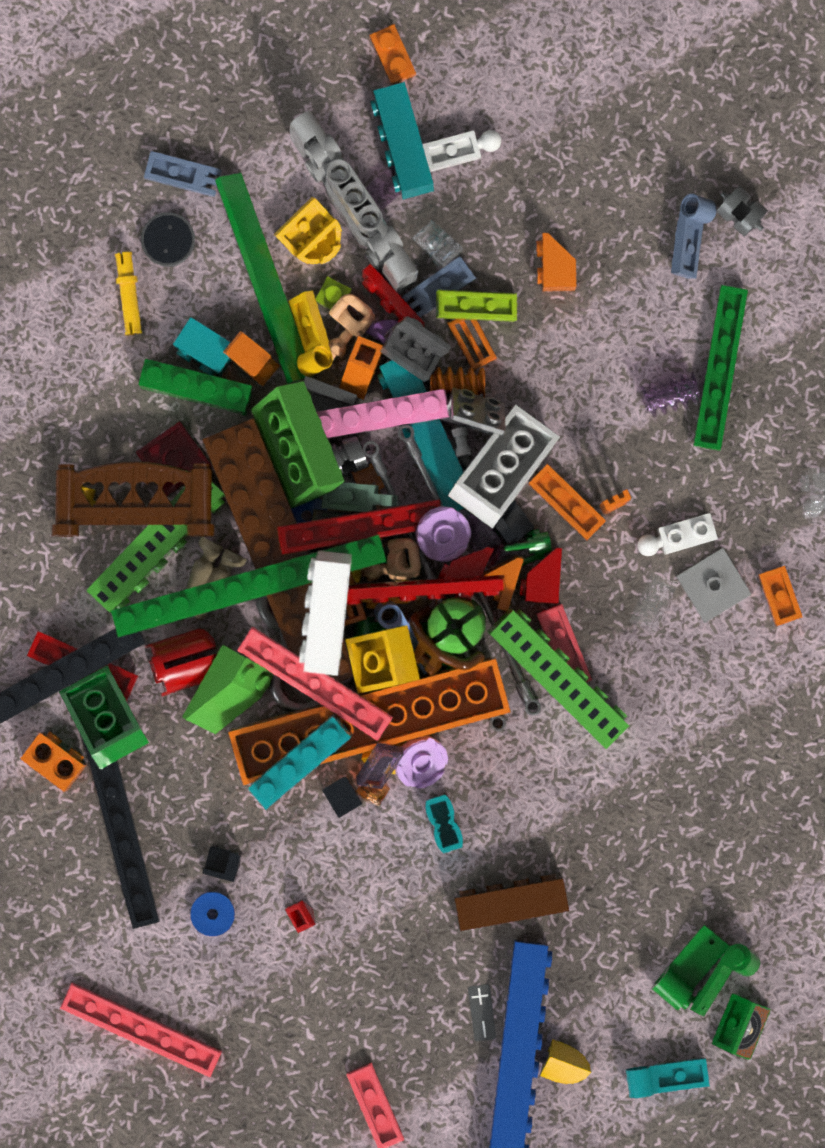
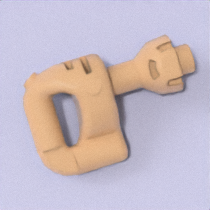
[328,294,375,360]
[361,538,421,581]

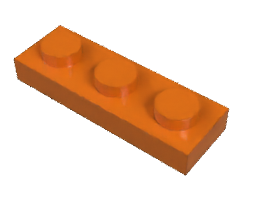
[528,464,606,541]

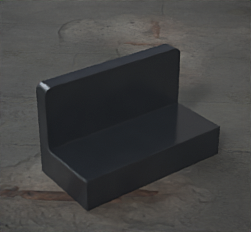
[494,500,534,546]

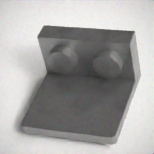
[442,388,506,435]

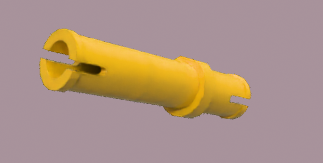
[115,252,142,335]

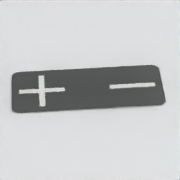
[468,984,496,1041]

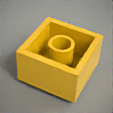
[345,625,420,693]

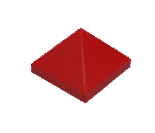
[285,900,316,933]

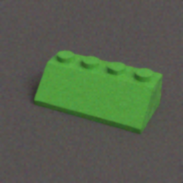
[251,381,344,508]

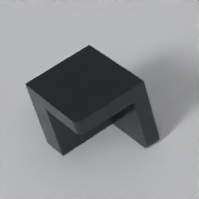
[322,777,363,818]
[202,846,242,882]

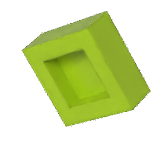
[316,276,352,310]

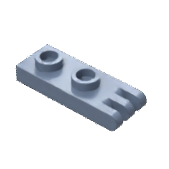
[144,151,222,197]
[402,256,476,318]

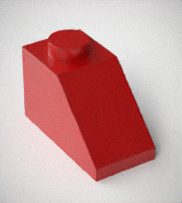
[438,546,494,600]
[520,548,562,604]

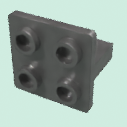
[380,316,451,382]

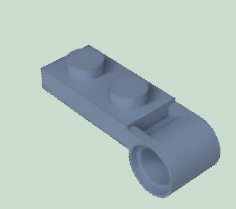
[671,194,717,279]

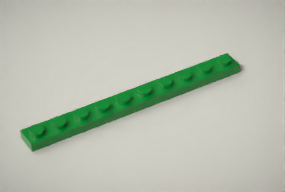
[111,535,387,637]

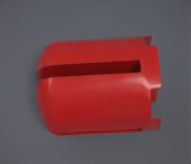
[145,628,218,697]

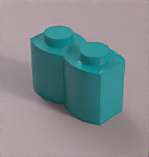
[425,794,463,854]

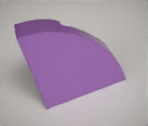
[366,320,398,345]

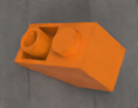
[536,233,576,291]
[339,336,383,400]

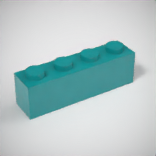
[370,82,434,200]
[248,713,352,810]

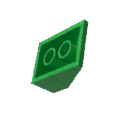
[59,666,149,769]

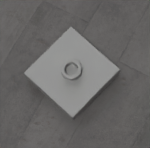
[676,548,752,623]

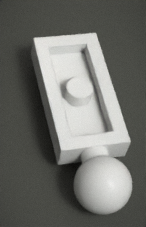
[423,130,501,172]
[637,513,718,556]

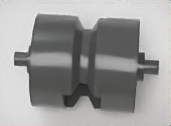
[716,185,768,237]
[331,434,371,478]

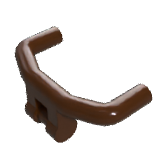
[409,606,485,676]

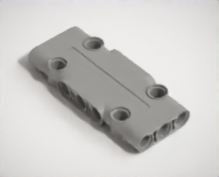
[290,111,418,294]

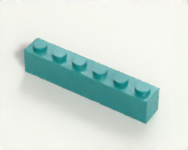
[377,360,465,512]

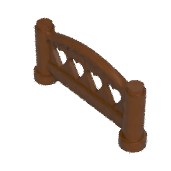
[51,461,215,537]

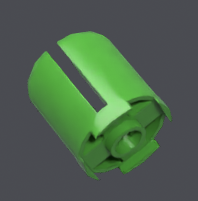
[428,596,486,654]

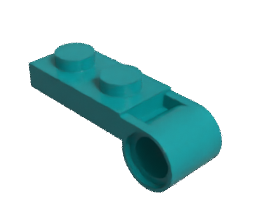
[626,1057,710,1098]

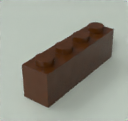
[454,873,569,931]

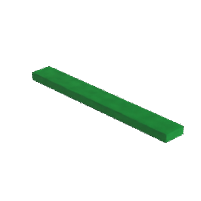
[215,173,313,384]

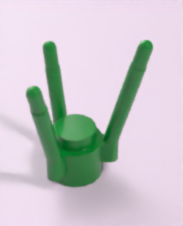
[490,529,552,567]

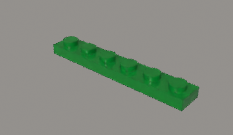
[693,285,748,451]

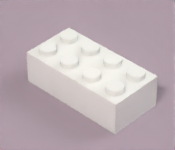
[448,405,560,528]
[299,551,352,675]

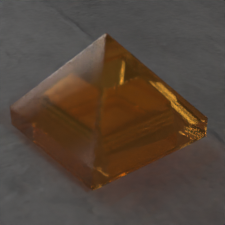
[356,779,390,806]

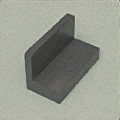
[304,376,358,412]

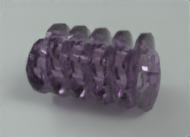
[640,371,700,418]

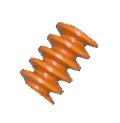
[430,367,485,397]

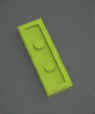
[436,290,517,322]

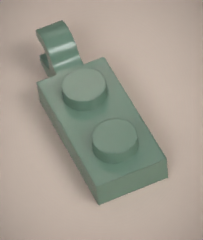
[322,482,398,512]

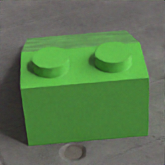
[182,645,274,734]

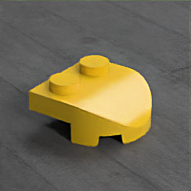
[273,197,342,264]

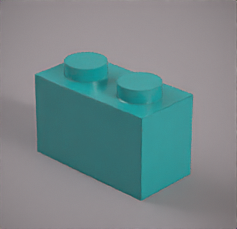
[173,317,231,377]

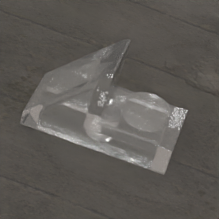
[412,220,464,270]

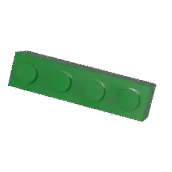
[138,359,253,415]

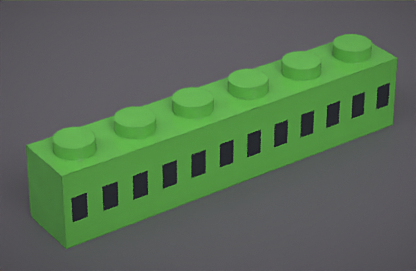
[86,483,225,613]
[487,608,629,749]

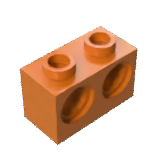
[20,731,87,792]

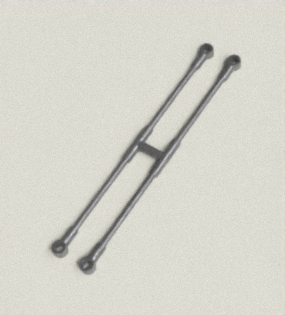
[363,425,541,732]

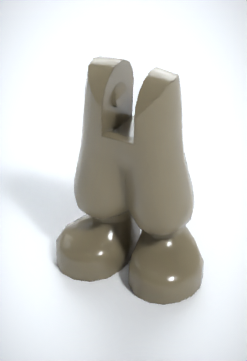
[185,537,247,621]

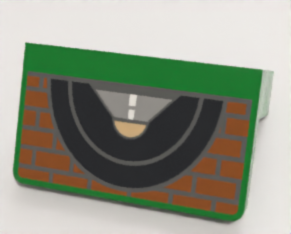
[711,993,771,1060]

